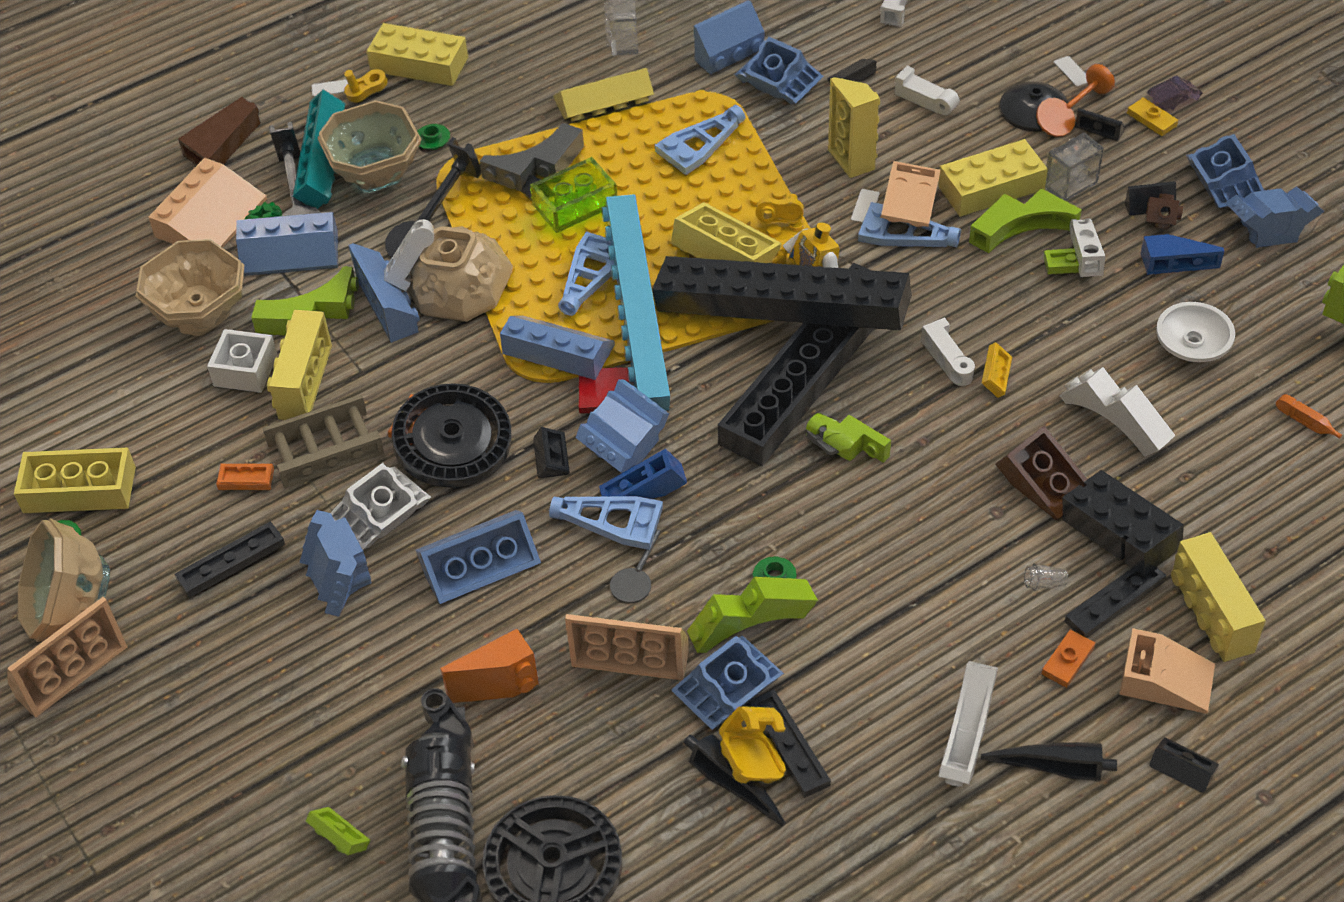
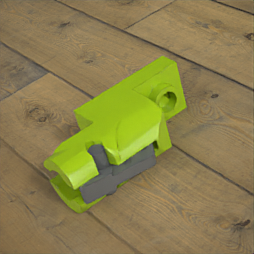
[806,413,891,463]

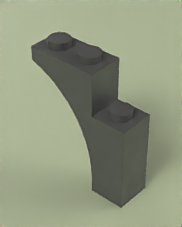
[480,123,584,192]

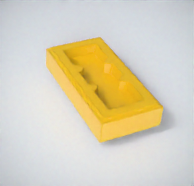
[1127,97,1179,136]
[981,342,1012,398]

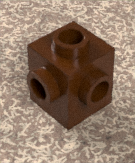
[1145,194,1183,229]

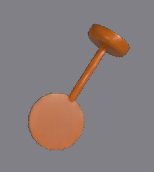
[1036,64,1115,137]

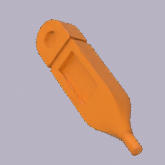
[1276,394,1342,439]

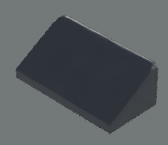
[827,59,877,82]
[1075,108,1124,141]
[1125,181,1176,216]
[533,427,570,478]
[1149,737,1219,793]

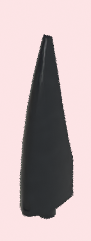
[683,734,786,827]
[981,742,1117,781]

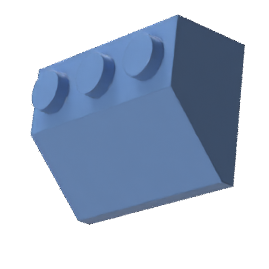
[694,0,764,74]

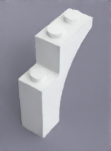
[1060,367,1176,457]
[939,661,998,786]

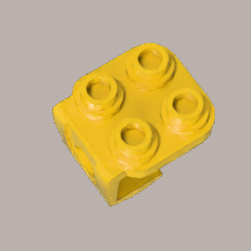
[719,707,786,784]

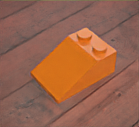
[440,629,539,703]

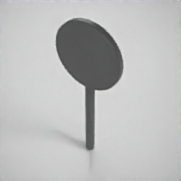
[610,529,660,603]

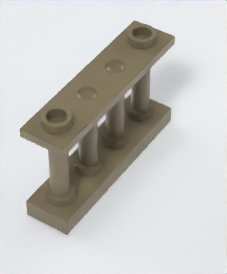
[262,394,384,488]

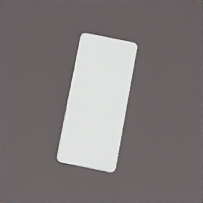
[1054,56,1087,86]
[312,80,348,96]
[851,189,880,222]

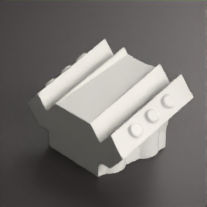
[331,463,431,550]

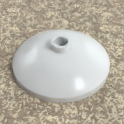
[1156,302,1235,362]

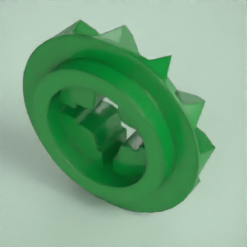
[245,202,282,219]

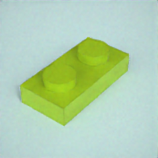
[1043,248,1079,274]
[305,807,371,855]

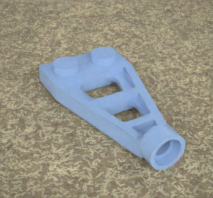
[655,105,745,175]
[858,202,961,247]
[558,232,615,316]
[549,496,663,550]

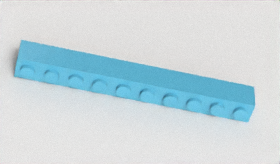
[602,194,670,411]

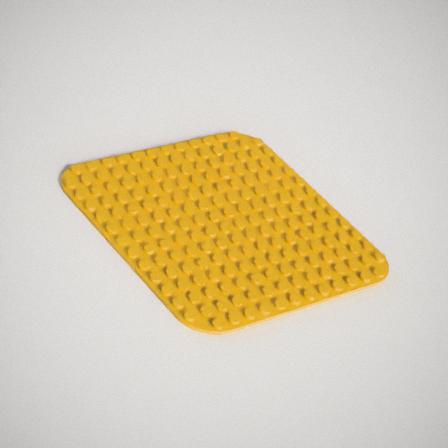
[436,90,811,383]

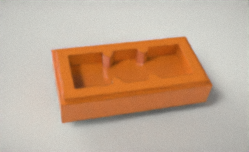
[216,464,274,490]
[1041,629,1096,688]

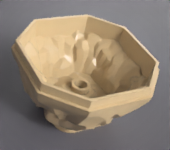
[407,226,513,322]
[136,239,245,336]

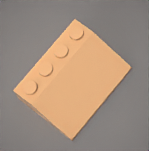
[148,158,267,248]
[7,597,128,718]
[565,614,689,680]

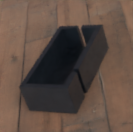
[1062,470,1184,576]

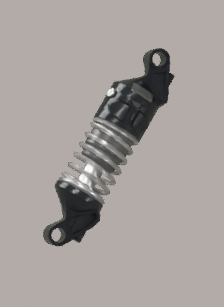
[401,688,482,902]

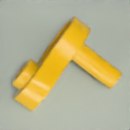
[344,69,388,103]
[756,194,804,224]

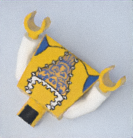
[772,222,840,268]

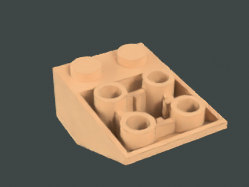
[881,161,940,227]
[1119,628,1215,714]

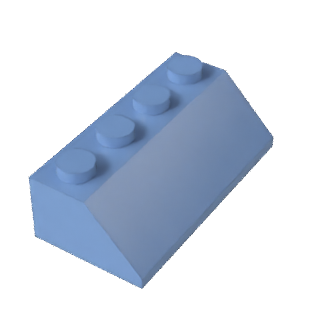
[236,212,338,276]
[349,243,420,342]
[500,316,615,380]
[415,510,541,604]

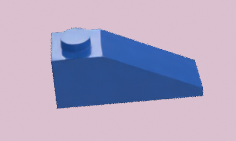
[1140,234,1224,275]
[599,448,687,499]

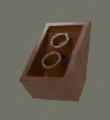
[995,425,1087,520]

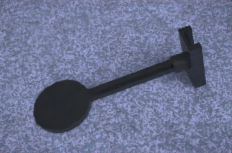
[269,121,321,216]
[385,137,481,258]

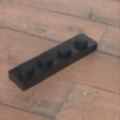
[174,521,286,598]
[1064,567,1166,638]
[749,690,831,798]

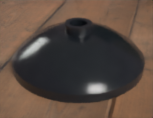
[1000,81,1069,132]

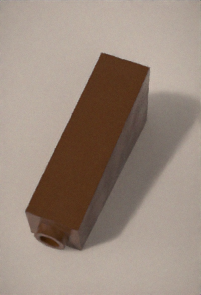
[178,97,261,165]

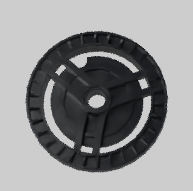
[392,383,511,488]
[482,795,623,902]

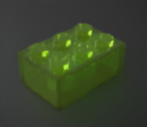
[530,157,617,233]

